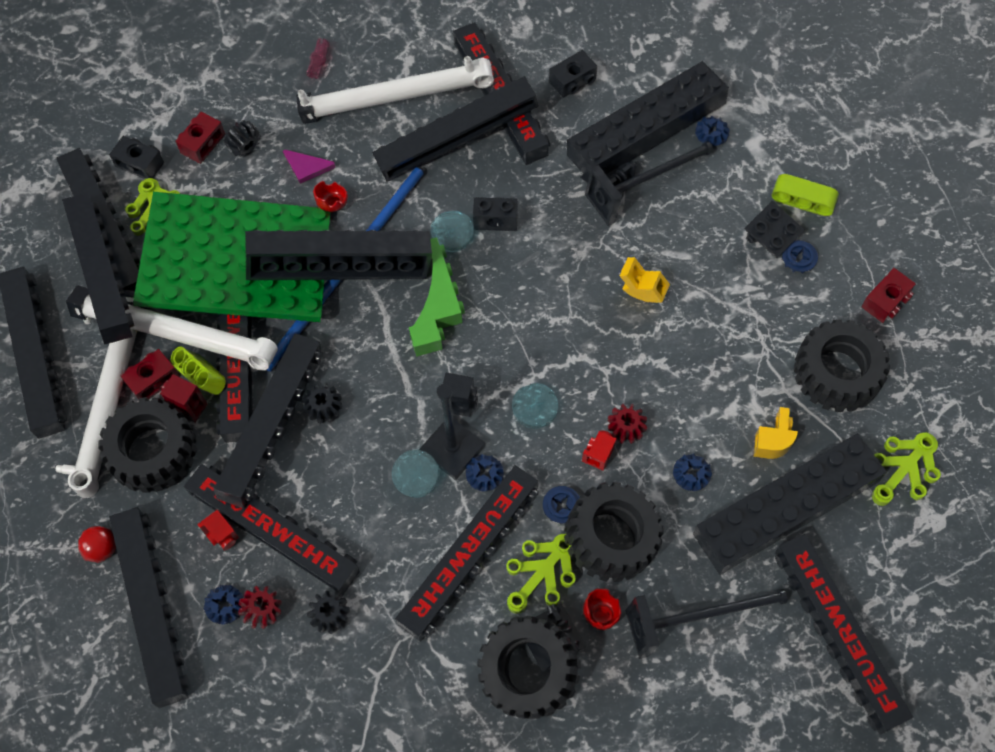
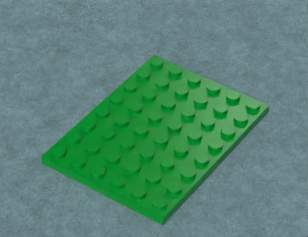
[133,191,330,322]

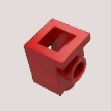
[582,430,617,471]
[197,510,239,551]

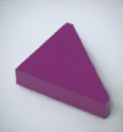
[283,150,335,184]

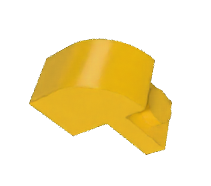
[619,257,670,303]
[754,407,798,459]

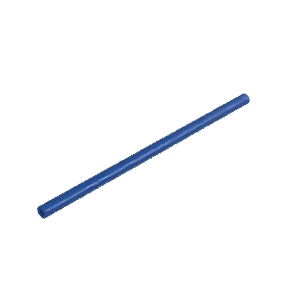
[267,167,424,372]

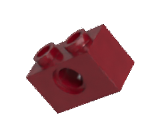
[175,111,225,164]
[861,268,916,323]
[121,349,180,400]
[160,374,208,423]

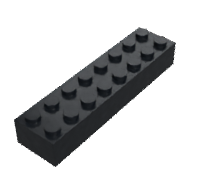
[567,61,729,179]
[245,230,432,280]
[693,433,887,575]

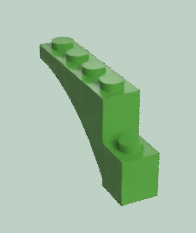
[409,237,465,357]

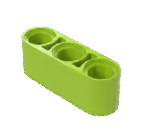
[772,174,839,216]
[171,347,226,395]

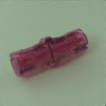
[306,38,330,79]

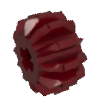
[607,404,647,444]
[238,586,282,629]

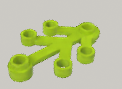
[125,178,180,236]
[872,432,941,506]
[506,534,575,614]

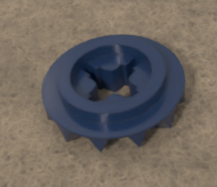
[695,115,730,146]
[781,241,818,274]
[673,453,712,491]
[466,454,504,491]
[543,486,579,525]
[203,585,243,625]

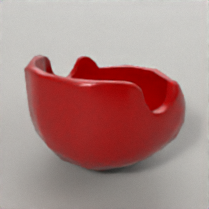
[313,181,348,212]
[78,526,116,563]
[583,589,622,630]

